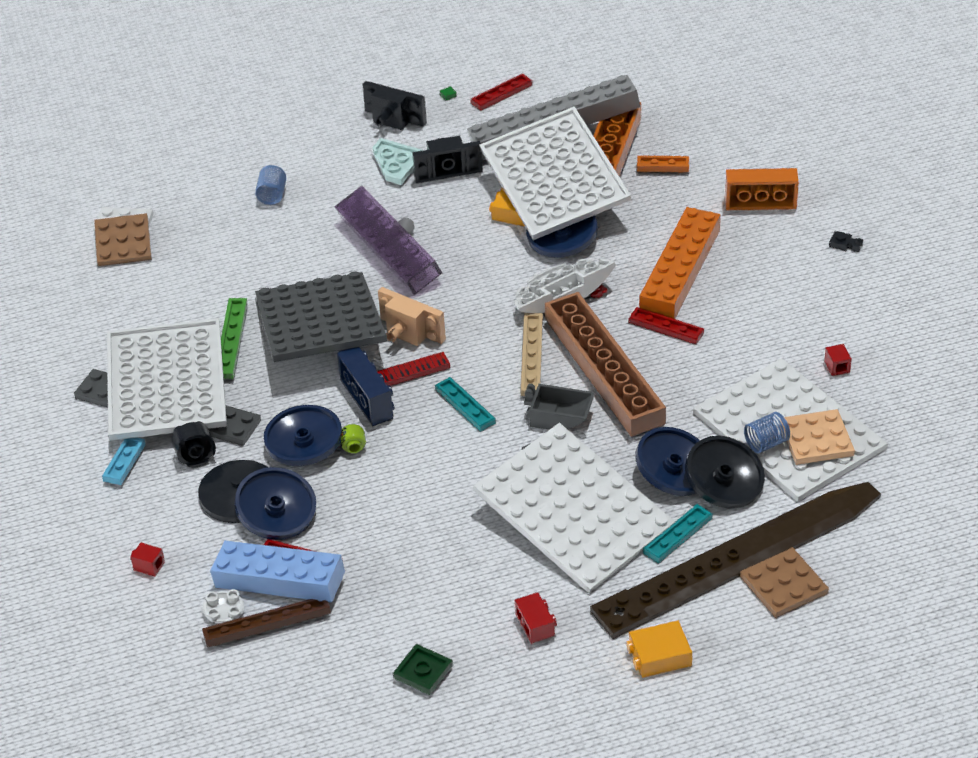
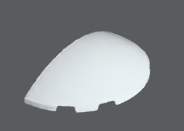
[514,259,616,313]

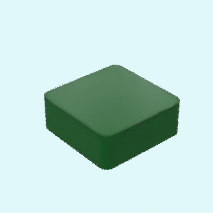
[440,86,457,101]

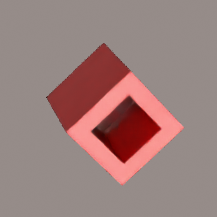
[824,344,852,376]
[130,542,165,577]

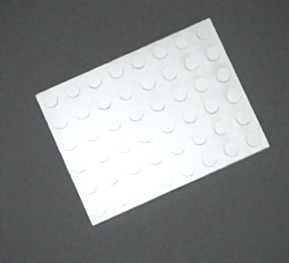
[480,106,631,240]
[107,318,227,441]
[693,358,888,502]
[473,423,675,594]

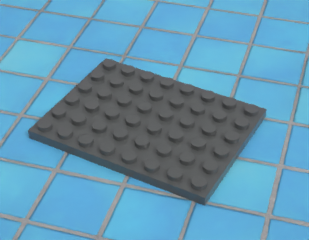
[255,271,387,362]

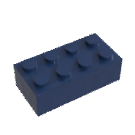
[337,347,395,427]

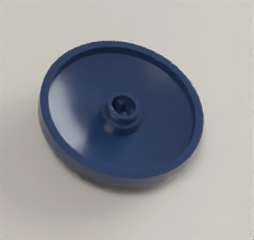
[526,215,598,258]
[264,405,342,466]
[635,427,700,496]
[235,467,316,540]

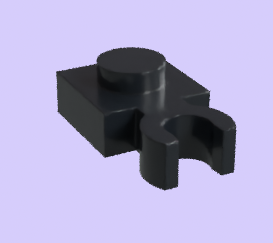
[829,231,863,252]

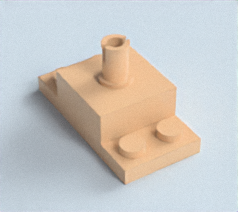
[378,287,446,346]

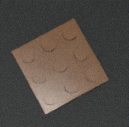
[94,213,152,266]
[740,547,829,618]

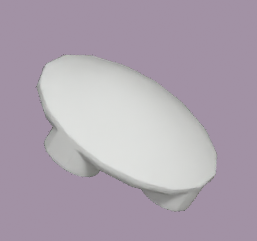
[202,589,245,624]

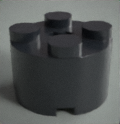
[172,421,216,468]

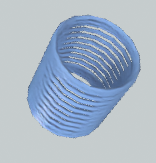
[255,165,287,205]
[744,412,790,454]

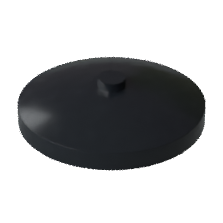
[685,436,765,509]
[198,460,268,523]

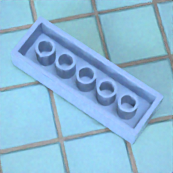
[210,541,345,603]

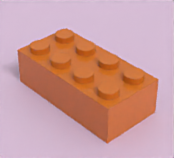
[725,168,799,210]

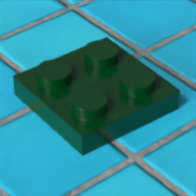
[393,643,453,695]

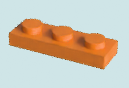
[637,155,689,173]

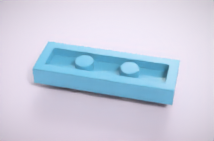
[102,437,146,485]

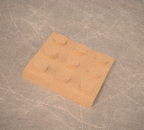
[780,409,855,465]

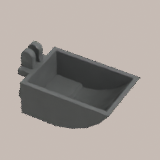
[524,384,595,430]

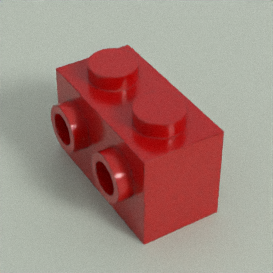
[514,592,557,644]

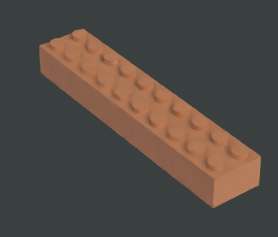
[545,292,666,437]

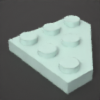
[372,138,422,185]

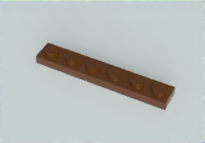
[202,599,331,648]

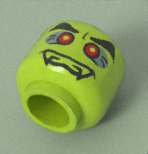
[341,424,366,453]

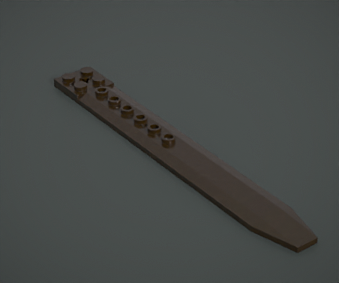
[590,481,881,639]

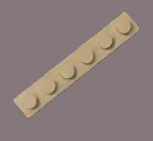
[521,313,543,396]

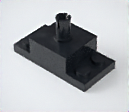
[362,81,427,130]
[412,135,483,184]

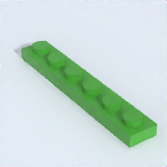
[221,298,248,379]

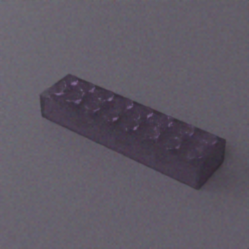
[334,185,442,295]

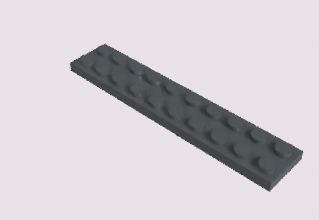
[74,369,261,446]

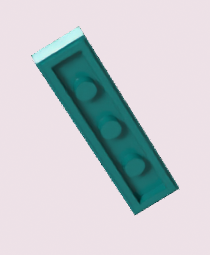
[435,377,496,432]
[643,504,713,564]

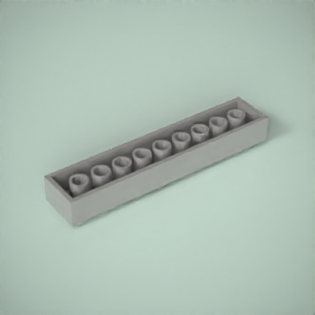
[467,75,641,161]

